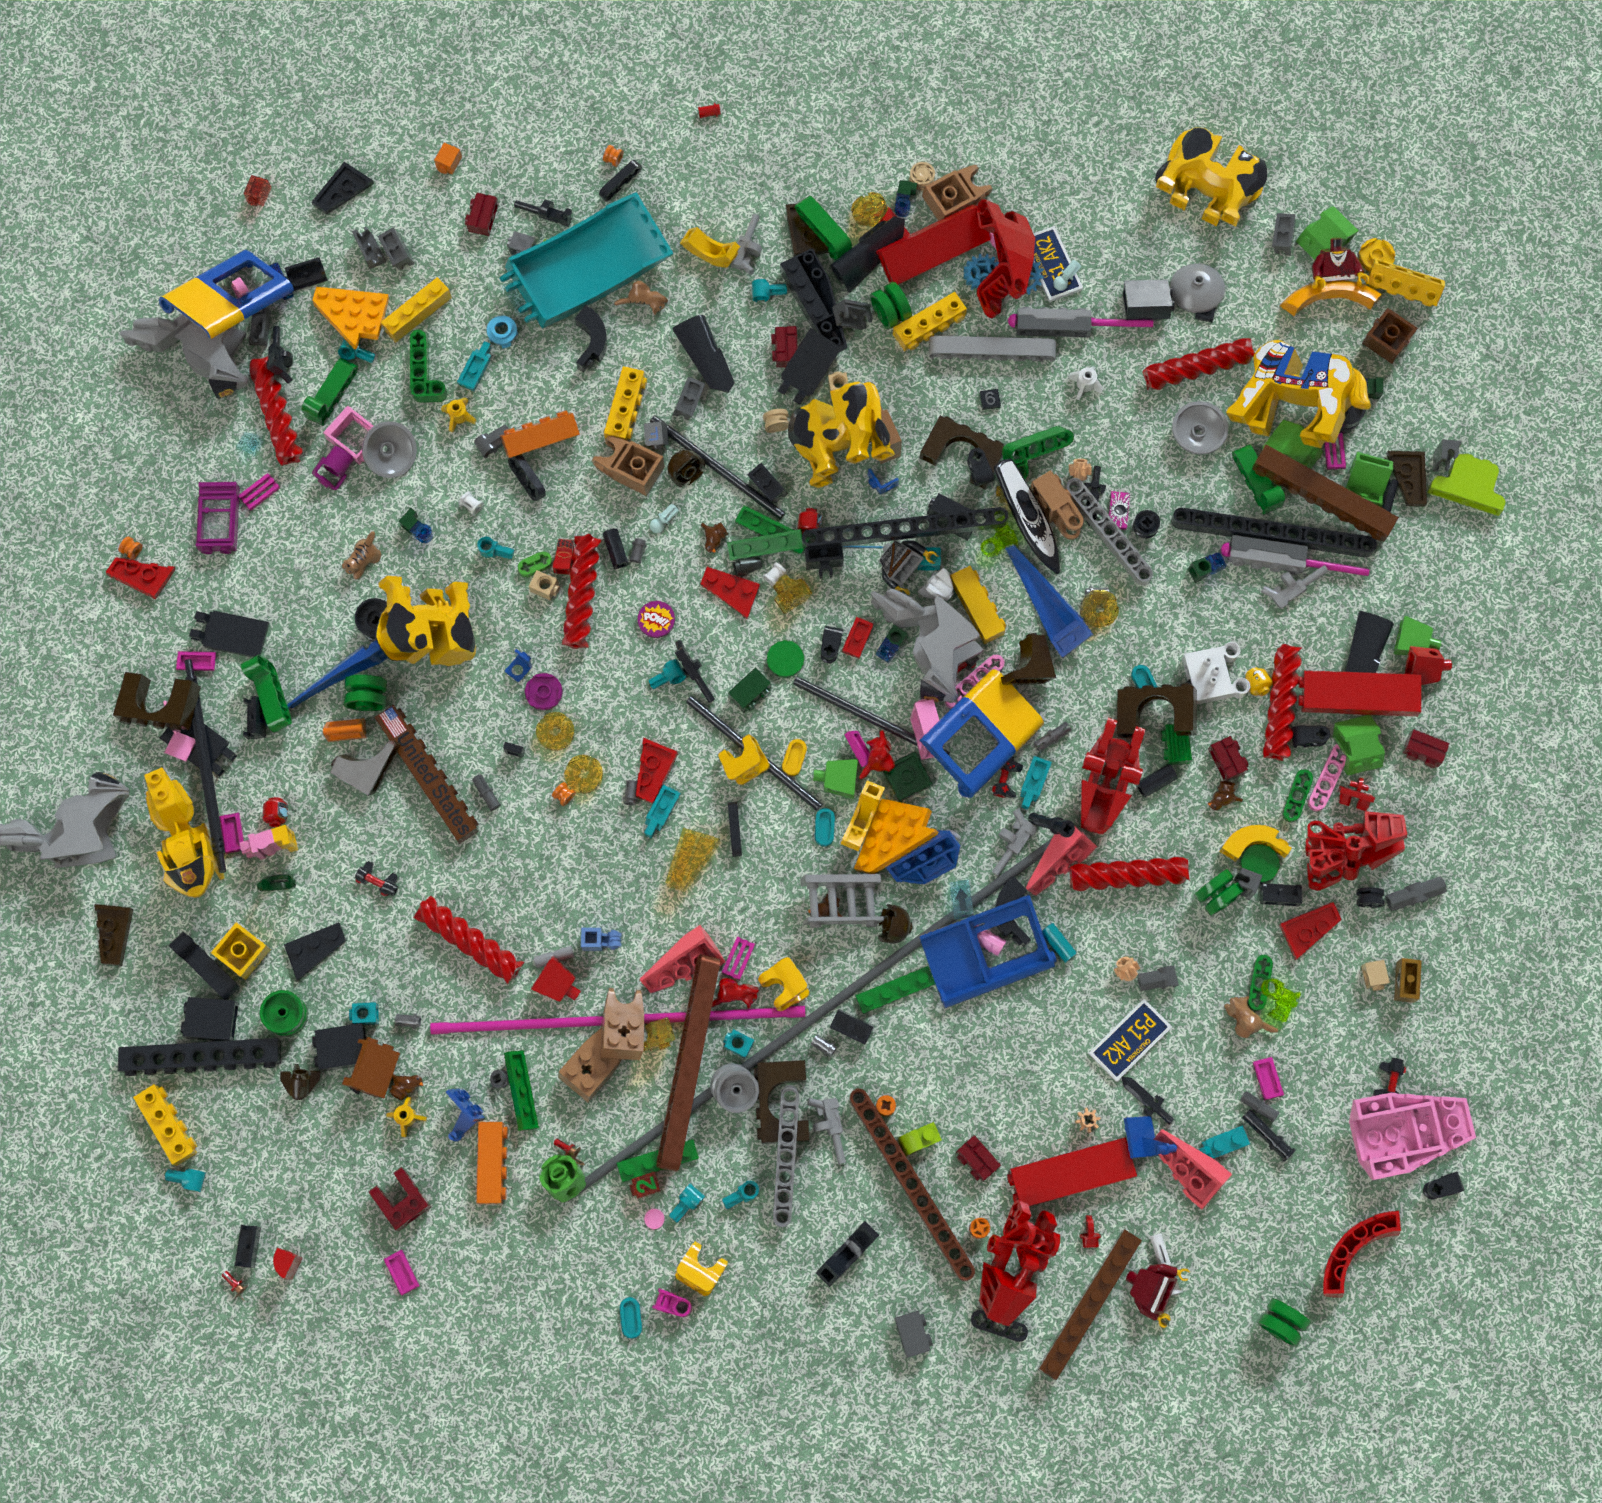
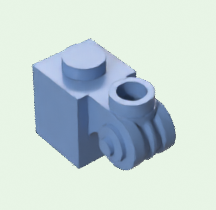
[581,928,622,951]

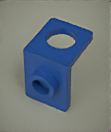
[867,468,899,495]
[505,649,533,682]

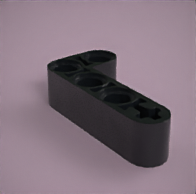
[169,931,240,1000]

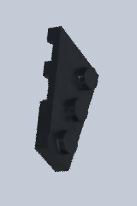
[311,162,374,214]
[284,922,346,981]

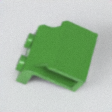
[1296,206,1359,260]
[1263,419,1323,469]
[1345,452,1393,507]
[1333,715,1385,776]

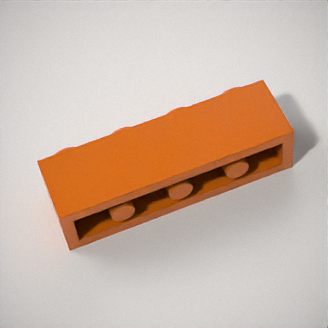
[500,410,580,458]
[476,1122,508,1204]

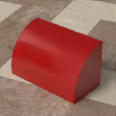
[273,1247,303,1280]

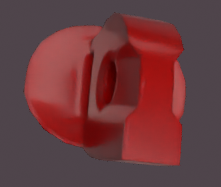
[1080,1215,1101,1248]

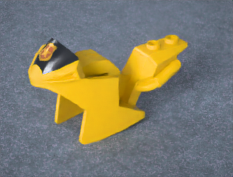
[144,767,224,898]

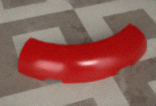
[1323,1211,1401,1298]

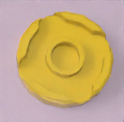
[1358,238,1395,271]

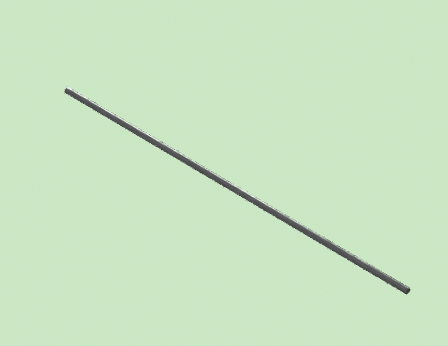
[568,838,1052,1202]

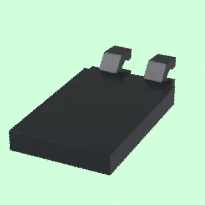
[777,328,841,405]
[189,610,270,658]
[159,721,237,777]

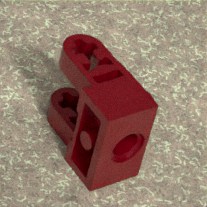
[368,1166,431,1232]

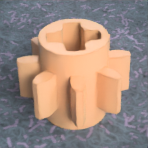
[1069,459,1092,481]
[1114,957,1140,981]
[1075,1108,1101,1133]

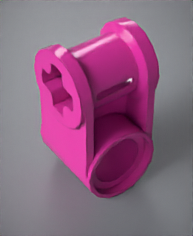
[652,1288,692,1318]

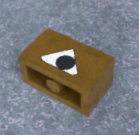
[1394,958,1422,1003]

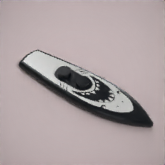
[994,459,1060,574]

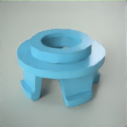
[487,316,518,348]

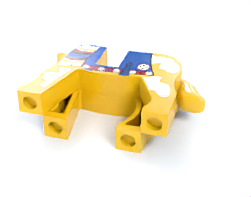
[1226,340,1371,448]

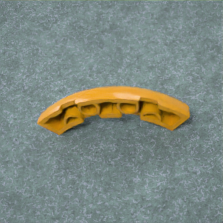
[1280,280,1382,316]

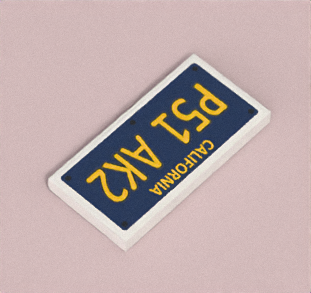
[1032,226,1083,302]
[1088,999,1172,1082]

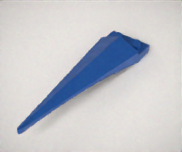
[995,528,1093,658]
[266,640,388,726]

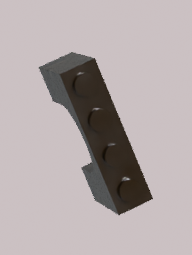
[919,415,1004,490]
[113,672,201,732]
[1117,683,1197,738]
[754,1060,810,1144]

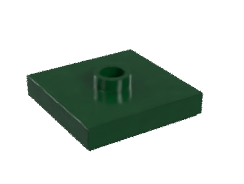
[882,751,933,802]

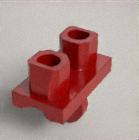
[1338,777,1375,811]

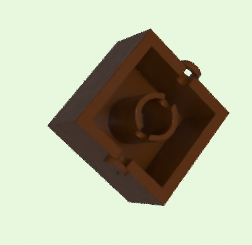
[1362,308,1418,364]

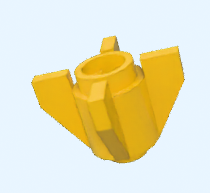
[441,398,476,433]
[386,1097,427,1138]

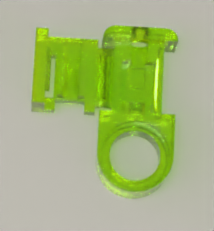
[980,516,1019,557]
[1261,978,1301,1023]

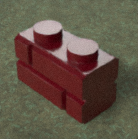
[465,192,499,236]
[771,326,798,368]
[1402,729,1450,768]
[1208,736,1249,781]
[956,1135,1001,1182]

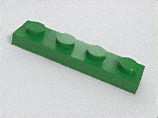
[735,505,810,556]
[727,529,804,561]
[855,966,935,1014]
[504,1050,539,1131]
[616,1139,699,1183]

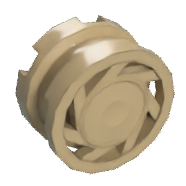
[909,162,935,190]
[763,409,789,433]

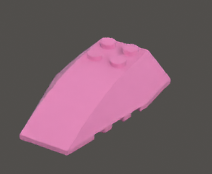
[1349,1093,1476,1180]

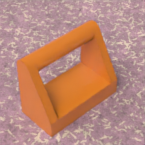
[323,718,367,742]

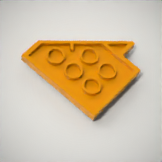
[312,287,389,350]
[854,799,939,874]

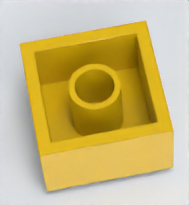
[211,922,271,980]

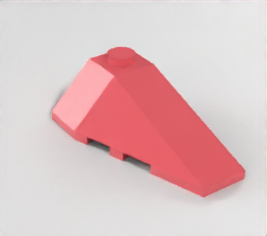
[1026,826,1097,896]
[640,925,726,993]
[1154,1129,1232,1209]

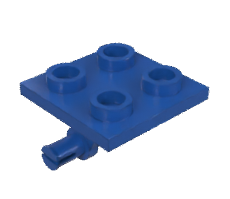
[446,1089,485,1142]
[1124,1116,1177,1158]

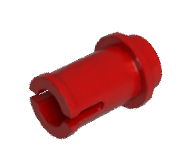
[698,103,721,119]

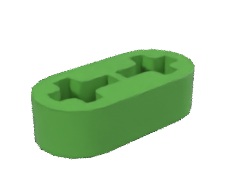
[518,551,552,577]

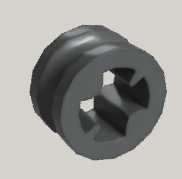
[490,1070,509,1088]

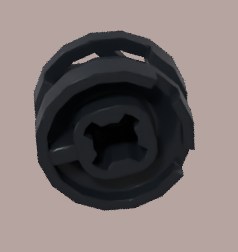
[1133,510,1161,539]
[1356,887,1384,908]

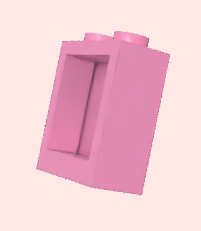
[323,406,373,465]
[910,699,944,760]

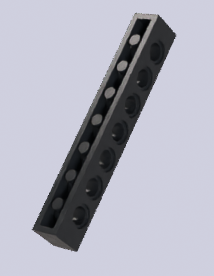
[118,1038,281,1076]

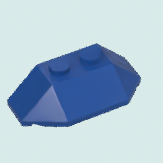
[886,830,961,884]

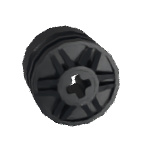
[354,598,387,642]

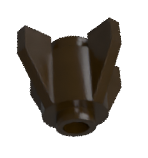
[280,1064,321,1100]

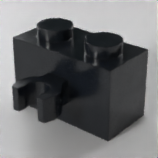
[804,547,844,579]

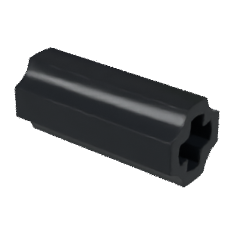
[602,528,629,569]
[1136,764,1178,798]

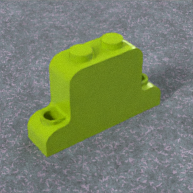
[1427,454,1505,516]

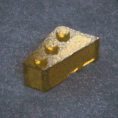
[665,828,721,892]

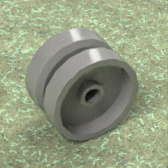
[710,1063,759,1113]

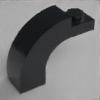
[575,305,607,373]
[995,876,1031,947]
[816,1221,879,1287]

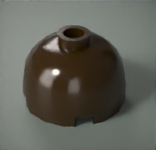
[667,450,705,488]
[878,904,913,944]

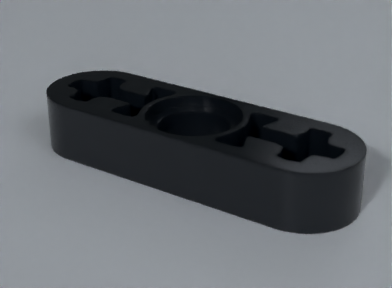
[599,160,642,202]
[508,454,546,501]
[728,801,742,857]
[970,1310,1028,1342]

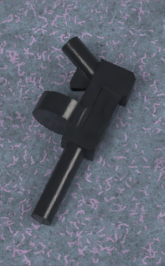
[514,199,572,227]
[267,326,293,384]
[675,640,715,703]

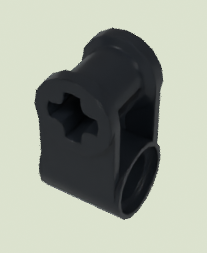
[967,448,994,487]
[821,626,844,664]
[1292,725,1330,748]
[1423,1171,1465,1200]

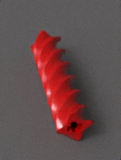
[1142,338,1255,390]
[249,356,303,466]
[562,534,601,649]
[1263,644,1302,761]
[1069,857,1190,892]
[413,896,525,984]

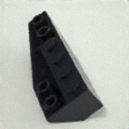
[780,248,847,352]

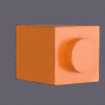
[434,142,462,175]

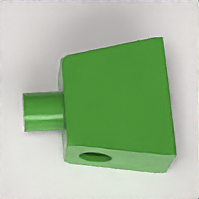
[1393,616,1441,656]
[813,759,858,799]

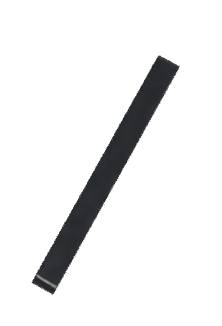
[802,507,1008,550]
[1171,508,1377,558]

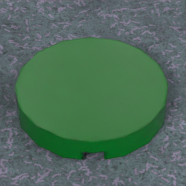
[767,640,804,678]
[1240,845,1280,883]

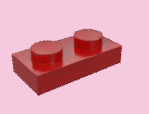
[842,617,874,659]

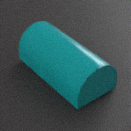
[1042,923,1077,963]

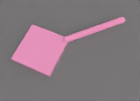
[163,701,196,762]

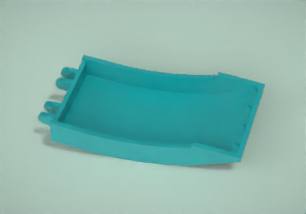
[499,192,674,329]

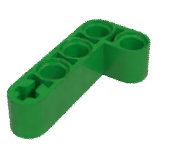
[795,195,852,260]
[410,330,448,403]
[301,358,358,426]
[1002,426,1074,479]
[1232,444,1285,515]
[241,655,292,733]

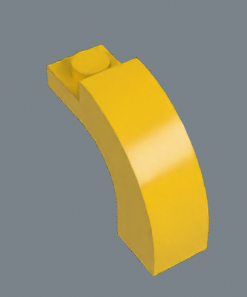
[680,227,740,268]
[841,781,885,852]
[1219,825,1292,862]

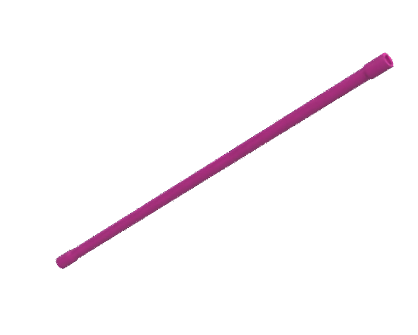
[430,1006,806,1035]

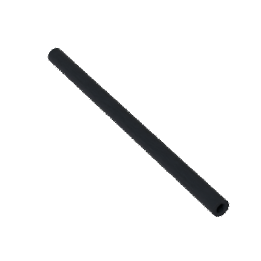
[650,415,785,520]
[793,676,950,755]
[686,696,823,811]

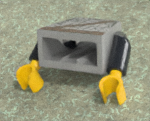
[879,540,939,595]

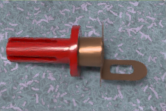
[554,1138,585,1165]
[222,1271,248,1300]

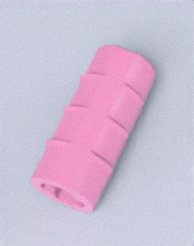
[975,925,1006,956]

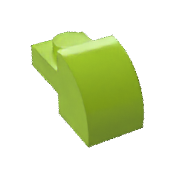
[897,1122,942,1157]

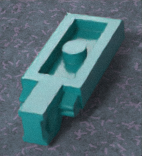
[457,341,492,392]
[1020,756,1052,810]
[644,785,681,839]
[1197,1125,1250,1159]

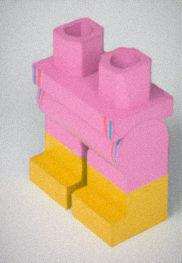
[239,825,298,860]

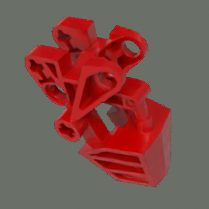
[1081,717,1145,835]
[1305,811,1407,891]
[979,1200,1060,1326]

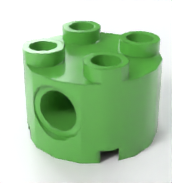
[539,1154,586,1203]

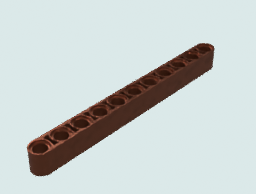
[656,954,720,1172]
[850,1088,975,1281]

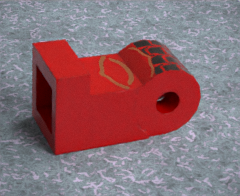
[552,539,575,575]

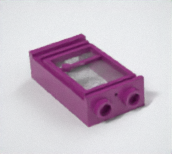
[195,482,240,554]

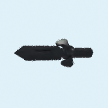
[1084,466,1106,526]
[1121,1077,1174,1125]

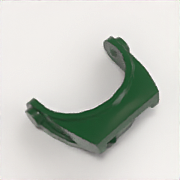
[257,874,296,891]

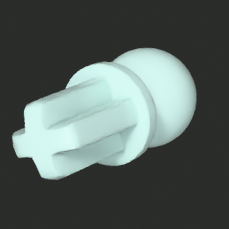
[1053,260,1081,291]
[650,504,679,533]

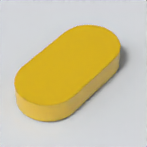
[782,739,807,777]

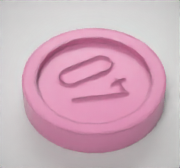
[644,1209,665,1229]

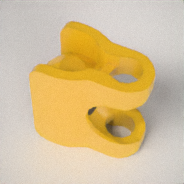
[718,734,770,785]
[758,957,810,1011]
[675,1241,728,1296]

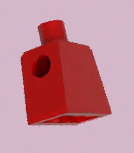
[1404,646,1452,685]
[531,956,581,1002]

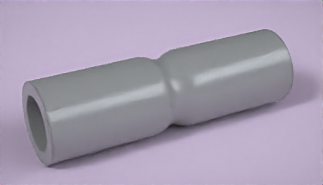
[534,946,575,968]

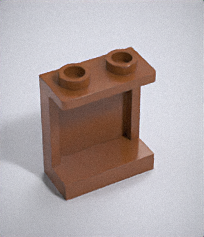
[342,1037,400,1099]

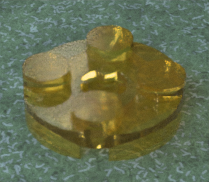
[851,192,888,227]
[1080,590,1119,628]
[536,712,575,751]
[564,754,603,794]

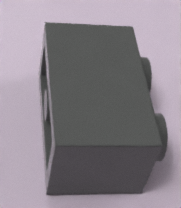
[894,1310,933,1358]

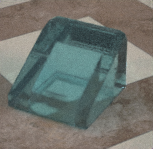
[236,432,264,456]

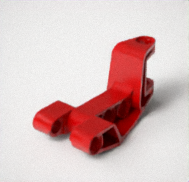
[976,199,1035,319]

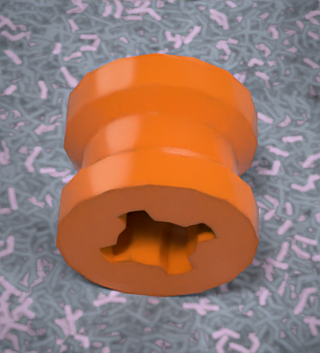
[603,145,624,167]
[118,536,143,560]
[552,782,576,806]
[876,1095,896,1116]
[969,1218,990,1239]

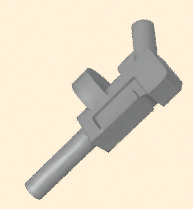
[730,214,762,275]
[1261,565,1328,609]
[992,809,1037,876]
[807,1097,846,1164]

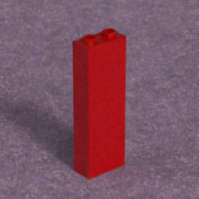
[876,205,991,285]
[1298,670,1421,717]
[1007,1137,1137,1207]

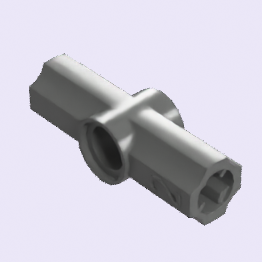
[1385,876,1447,911]

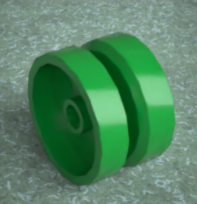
[869,282,912,330]
[343,675,387,711]
[1194,869,1245,916]
[259,990,308,1037]
[1257,1298,1311,1347]

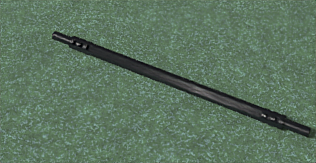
[184,659,226,873]

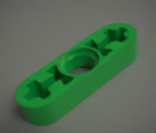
[1282,769,1313,823]
[1247,955,1273,1011]

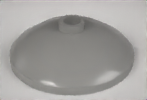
[1170,263,1225,313]
[1172,401,1228,455]
[362,421,417,478]

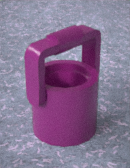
[312,446,354,490]

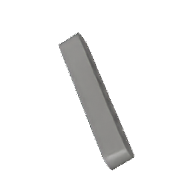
[929,336,1056,362]
[1066,478,1153,586]
[773,1085,799,1227]

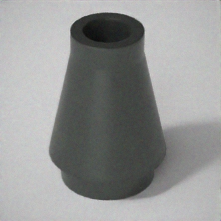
[733,558,762,577]

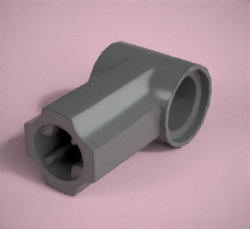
[474,425,509,458]
[1137,966,1179,991]

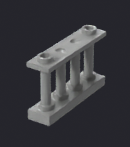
[800,874,884,928]

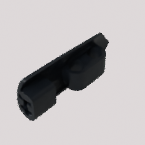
[830,216,905,293]
[672,315,735,393]
[1345,611,1394,673]

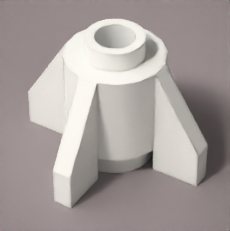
[1068,366,1104,400]
[918,568,954,601]

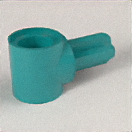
[751,279,787,302]
[338,339,375,363]
[477,536,514,559]
[649,659,687,689]
[165,1169,206,1192]
[722,1181,759,1209]
[669,1183,705,1223]

